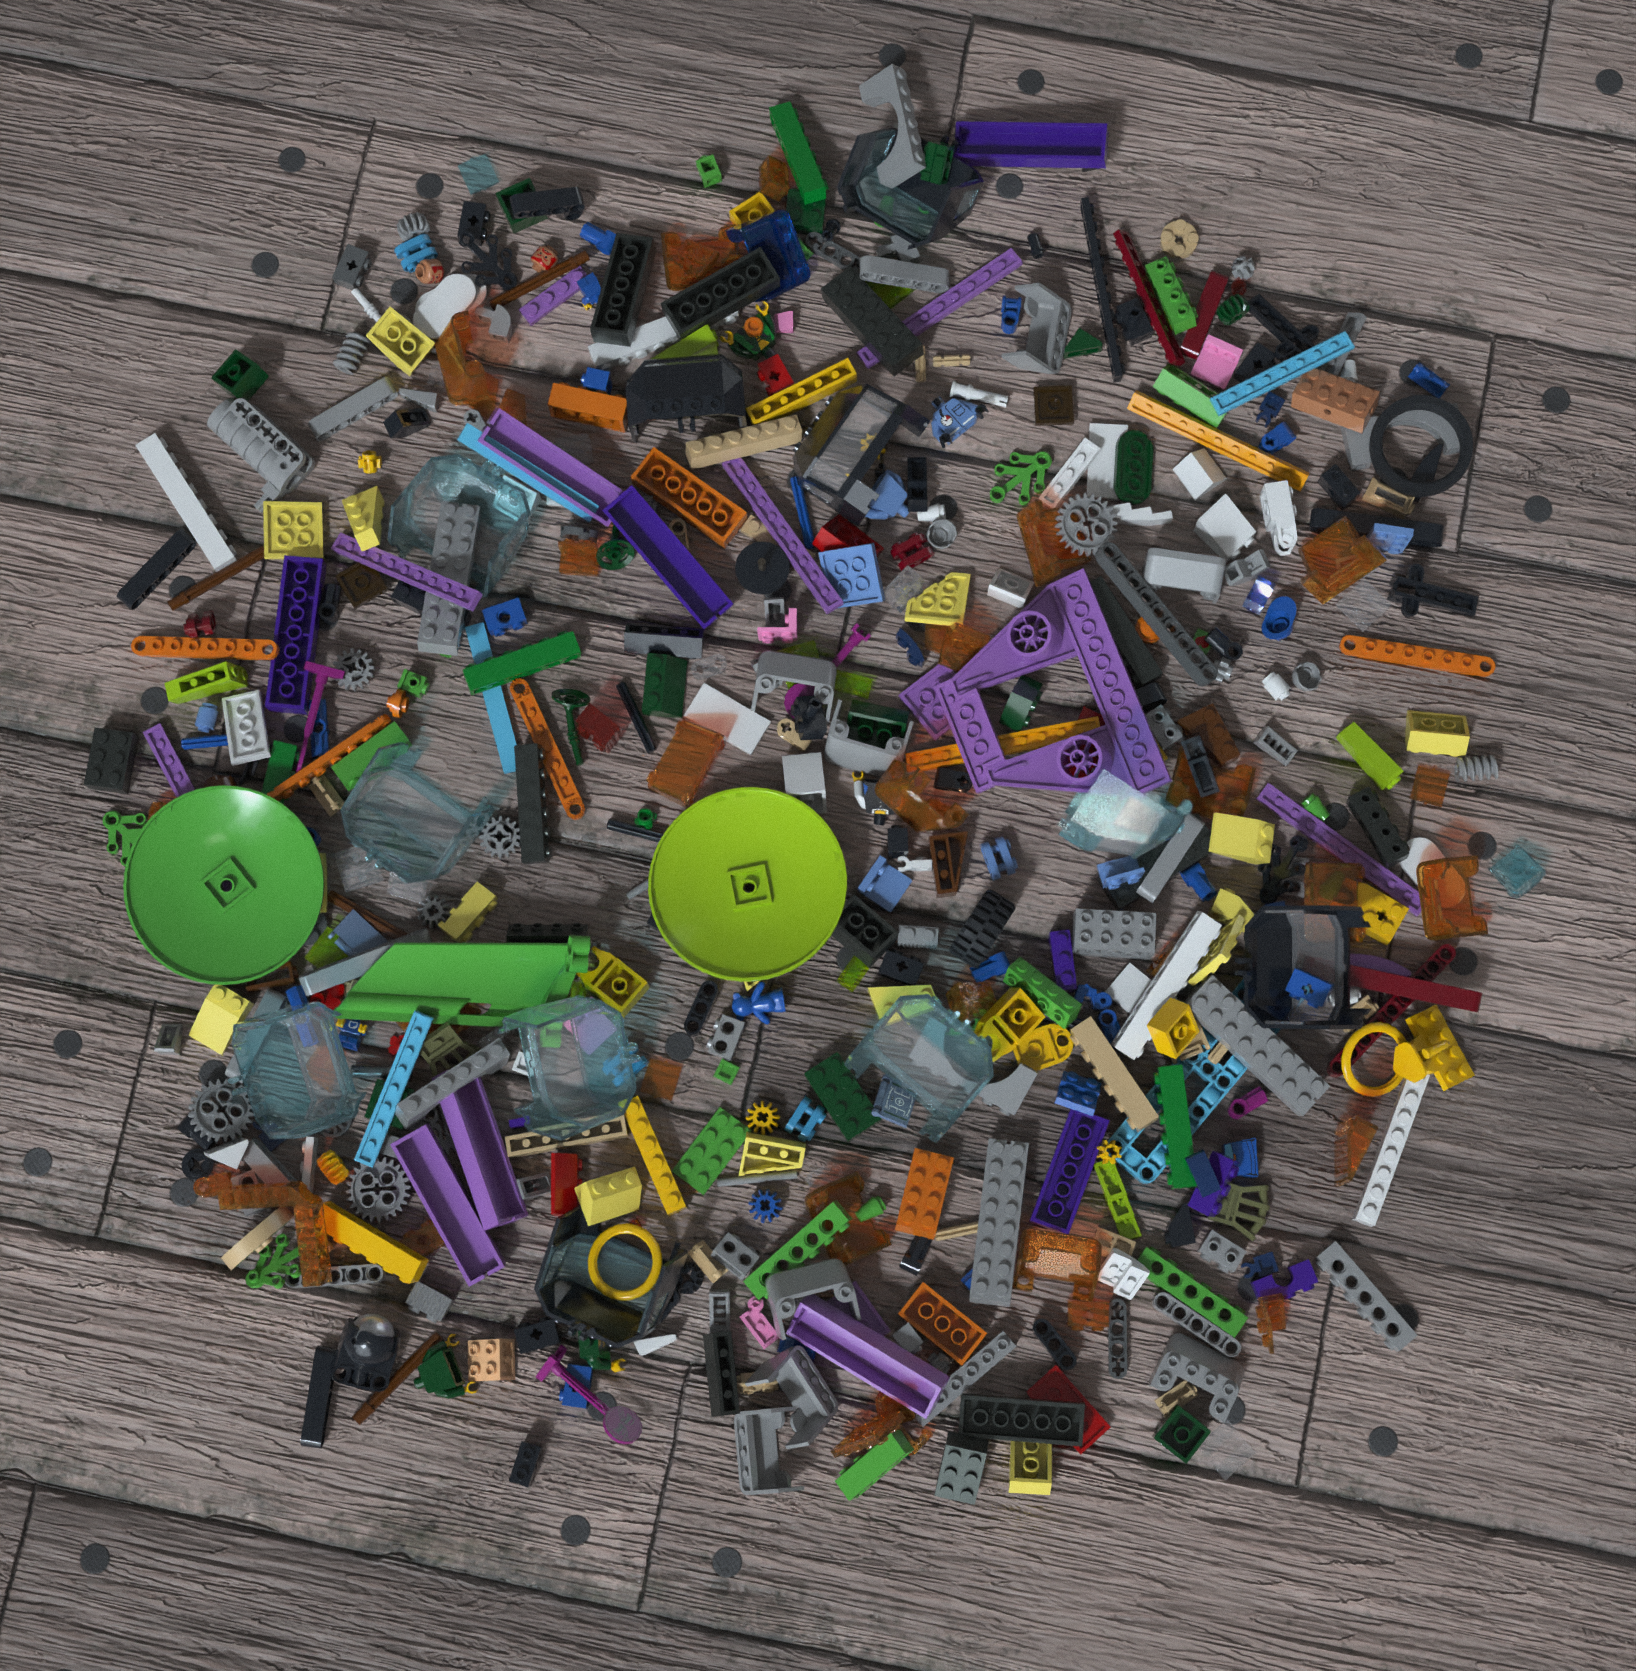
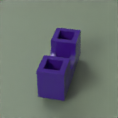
[1048,930,1077,993]
[1187,1151,1240,1217]
[1250,1259,1318,1307]

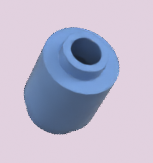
[195,703,218,733]

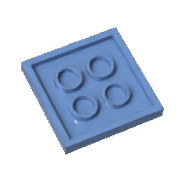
[818,543,885,608]

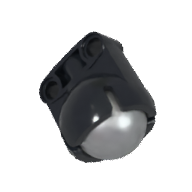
[329,1313,401,1392]

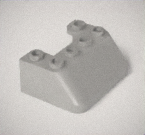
[1147,1333,1244,1423]

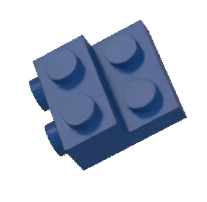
[1055,1071,1102,1116]

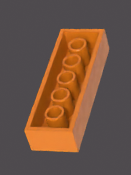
[631,447,748,549]

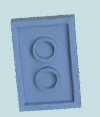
[1364,523,1414,554]

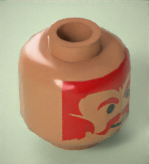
[531,245,559,274]
[415,259,445,284]

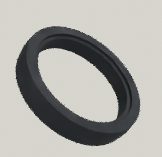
[1369,395,1473,497]

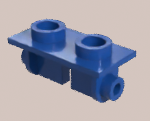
[1408,362,1450,398]

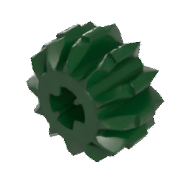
[1216,294,1250,325]

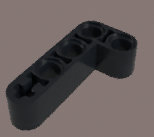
[509,187,585,221]

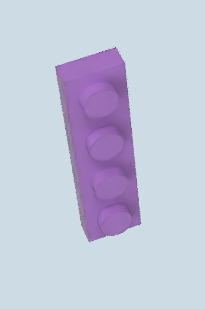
[519,266,587,326]

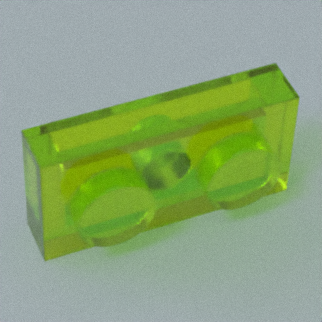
[834,669,873,699]
[836,955,871,993]
[570,981,586,1007]

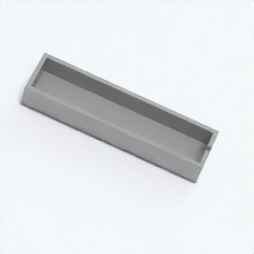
[417,501,481,656]
[1184,975,1330,1116]
[969,1138,1029,1307]

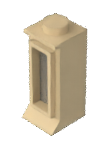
[1361,477,1415,519]

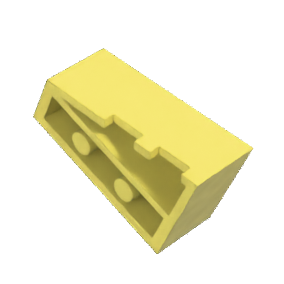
[342,486,385,551]
[438,882,498,943]
[868,985,938,1027]
[739,1132,806,1176]

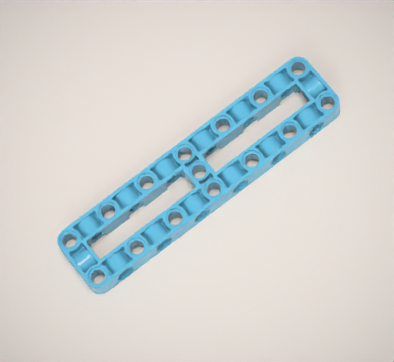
[1106,979,1310,1184]

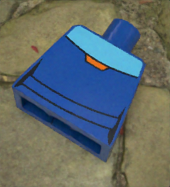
[1222,1138,1258,1178]

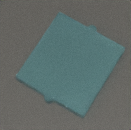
[458,154,499,195]

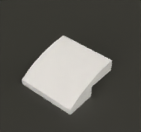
[1095,1248,1150,1300]

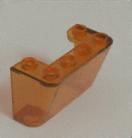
[875,759,969,833]
[1013,1228,1102,1302]

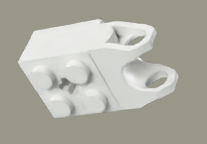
[1259,480,1297,556]

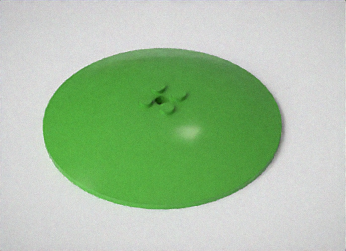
[123,785,324,985]

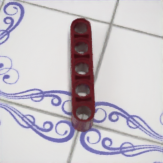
[1180,270,1229,360]

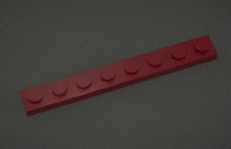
[1113,229,1186,366]

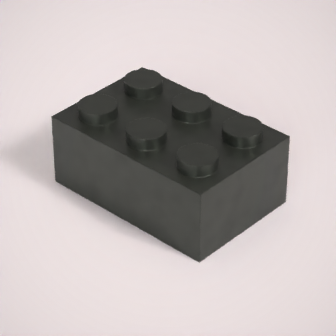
[84,727,139,794]
[831,895,899,968]
[934,1431,989,1505]

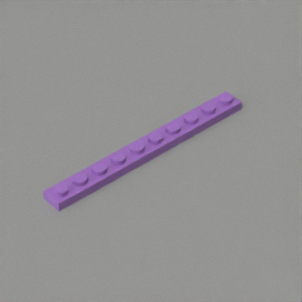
[856,248,1023,369]
[722,458,843,614]
[331,532,483,611]
[143,723,232,892]
[1256,783,1429,917]

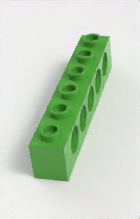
[743,1200,852,1300]
[1137,1247,1248,1338]

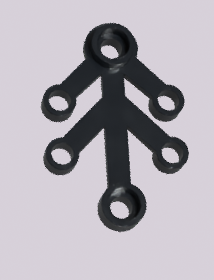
[458,231,517,290]
[1258,835,1308,904]

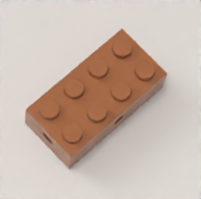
[1291,368,1380,433]

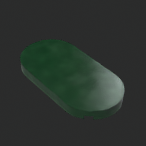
[1113,430,1154,505]

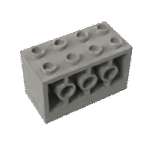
[1071,908,1156,960]

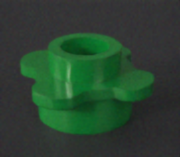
[634,808,657,829]

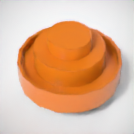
[1135,617,1160,644]
[387,689,409,718]

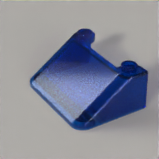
[725,210,810,302]

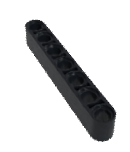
[1309,508,1444,547]

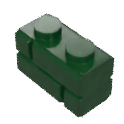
[920,140,955,185]

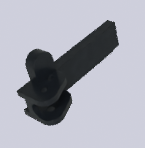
[1248,294,1319,361]
[1387,564,1478,618]

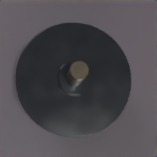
[735,542,790,595]

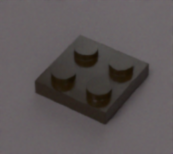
[1033,385,1074,426]
[335,562,388,609]

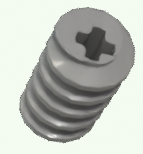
[333,332,371,375]
[1454,755,1498,783]

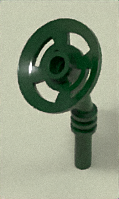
[596,522,635,570]
[551,689,590,766]

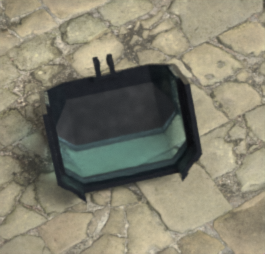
[837,127,984,250]
[534,1205,688,1348]

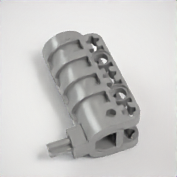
[207,398,315,513]

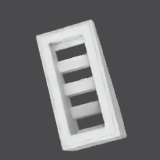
[634,1334,678,1356]

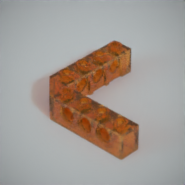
[217,1181,332,1287]

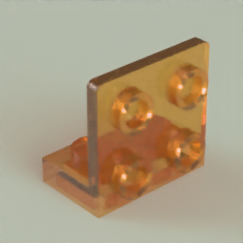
[558,539,599,577]
[938,622,990,672]
[946,982,996,1029]
[1255,1293,1286,1354]

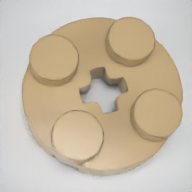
[1160,219,1199,259]

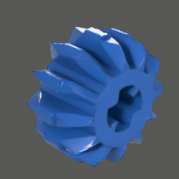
[748,1189,782,1223]

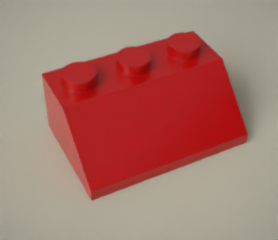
[812,514,884,558]
[551,1153,583,1216]

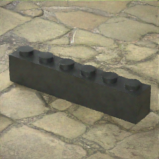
[1091,576,1163,688]
[514,743,552,865]

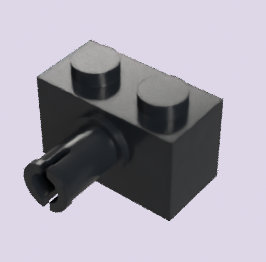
[1114,298,1153,346]
[791,696,827,740]

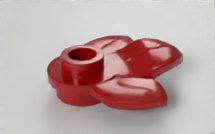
[310,984,345,1013]

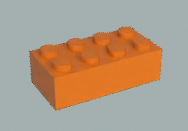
[548,382,628,433]
[895,1148,954,1240]
[897,1282,987,1366]

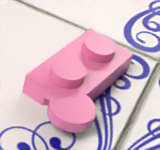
[740,1296,779,1350]

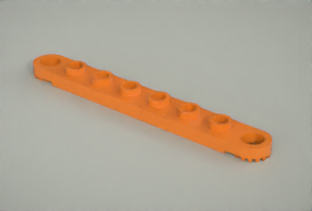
[1339,635,1495,677]
[131,636,280,660]
[510,678,586,820]
[267,714,391,801]

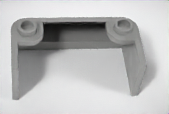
[1001,283,1071,374]
[1142,548,1226,604]
[751,650,836,724]
[824,699,914,780]
[765,1258,861,1340]
[745,1345,838,1449]
[734,1406,804,1495]

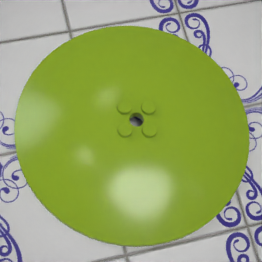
[648,787,847,982]

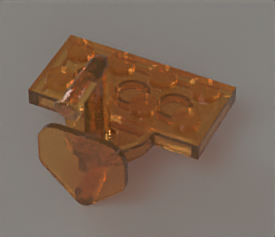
[831,1391,933,1458]

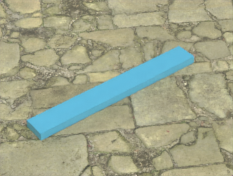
[1210,331,1355,416]
[457,423,599,523]
[465,622,517,774]
[354,1010,434,1168]

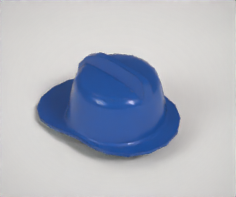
[1261,596,1297,641]

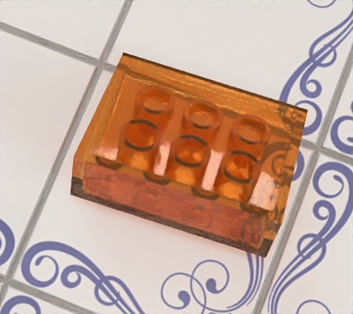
[1334,1115,1378,1187]

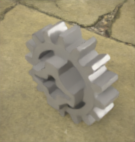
[333,648,375,691]
[479,816,521,860]

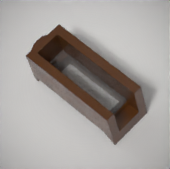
[246,961,299,994]

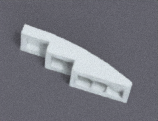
[1091,503,1173,526]

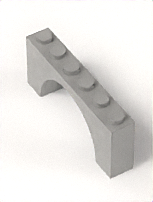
[859,64,926,189]
[1341,402,1460,471]
[909,1014,1038,1116]
[395,1038,510,1130]

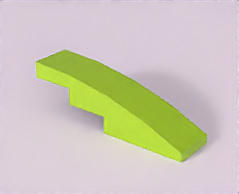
[1093,1161,1142,1240]

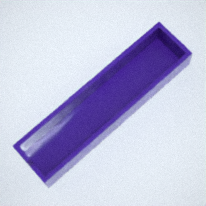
[953,121,1109,169]
[602,485,734,630]

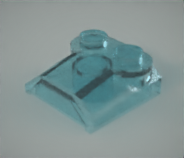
[1488,845,1546,898]

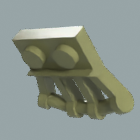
[420,1022,481,1078]
[1208,1183,1270,1242]

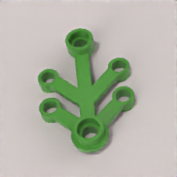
[990,451,1052,505]
[102,811,147,866]
[245,1234,317,1289]

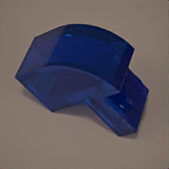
[1242,575,1276,615]

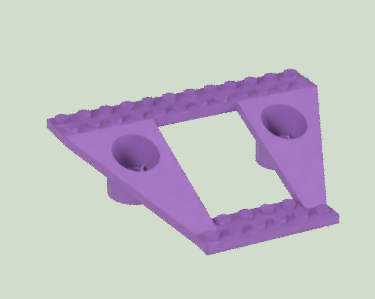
[934,568,1172,797]

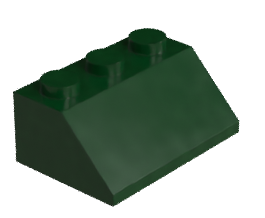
[642,653,688,718]
[847,699,910,749]

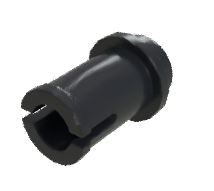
[822,219,841,241]
[1027,233,1045,259]

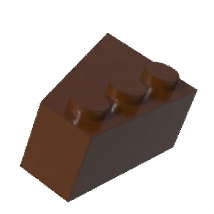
[1176,703,1241,768]
[928,831,968,898]

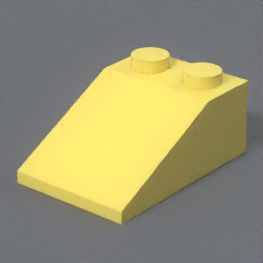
[366,307,435,376]
[1209,813,1275,865]
[1207,888,1255,932]
[189,984,254,1056]
[1009,1441,1052,1495]

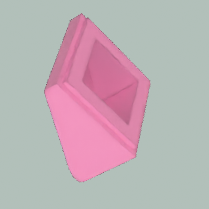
[774,311,793,333]

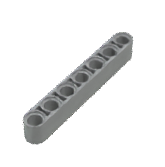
[298,928,432,996]

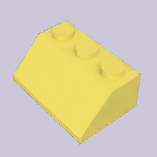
[1405,710,1470,757]
[574,1167,642,1226]

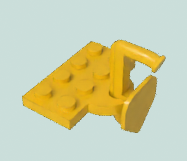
[1393,1004,1475,1091]

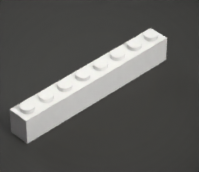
[588,311,739,371]
[135,433,237,572]
[1110,911,1222,1060]
[1352,1074,1430,1227]

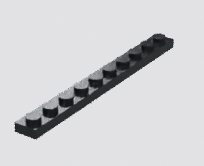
[1080,197,1125,383]

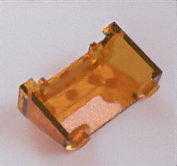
[661,224,740,291]
[435,310,488,405]
[646,719,727,808]
[1165,746,1256,819]
[1416,855,1488,941]
[1304,862,1366,945]
[805,1171,892,1267]

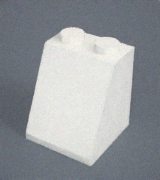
[1194,494,1256,563]
[782,752,827,814]

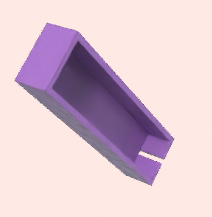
[477,408,624,527]
[431,1070,529,1231]
[390,1123,506,1287]
[786,1294,950,1419]

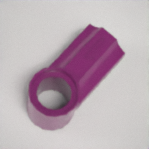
[1227,1087,1268,1119]

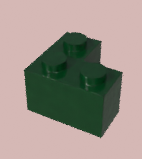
[998,675,1043,732]

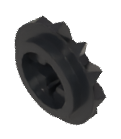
[182,1149,214,1181]
[675,1261,703,1294]

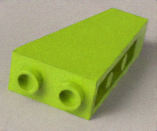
[648,324,719,367]
[164,661,248,704]
[1336,722,1404,791]

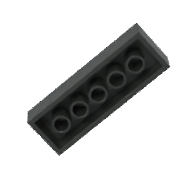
[590,233,656,347]
[661,247,780,340]
[821,266,924,377]
[1096,814,1213,911]
[959,1393,1085,1446]

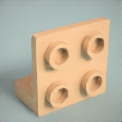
[467,1339,515,1382]

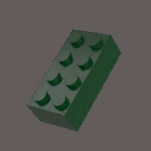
[804,1052,881,1143]

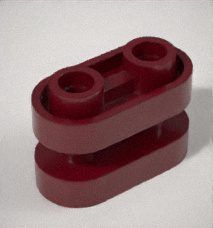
[890,532,935,573]
[183,610,216,638]

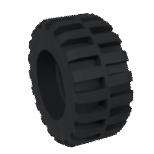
[949,890,1016,968]

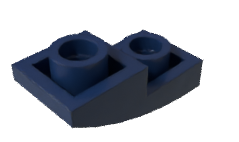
[896,628,925,668]
[1185,1150,1221,1198]

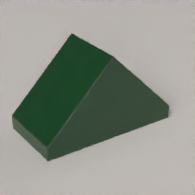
[1063,328,1103,359]

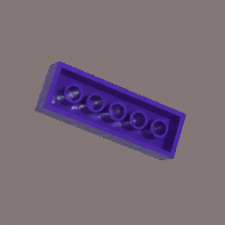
[1029,1109,1110,1236]

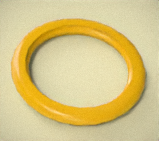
[1341,1022,1407,1097]
[588,1223,662,1301]

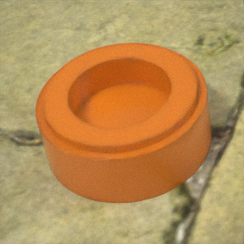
[744,317,763,337]

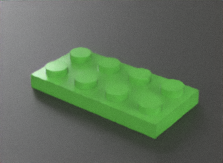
[672,1107,752,1196]

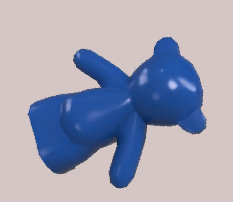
[732,981,786,1025]

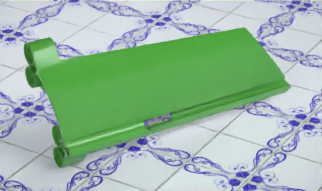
[333,935,590,1048]

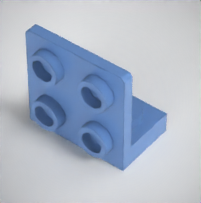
[1096,854,1145,890]
[858,855,912,912]

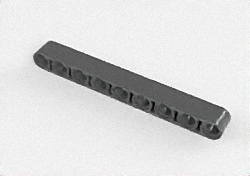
[1095,542,1218,687]

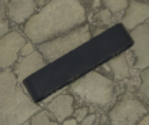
[117,529,197,610]
[300,1345,337,1449]

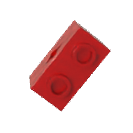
[756,354,794,397]

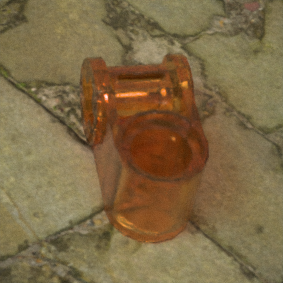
[193,1172,235,1198]

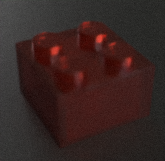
[575,703,623,753]

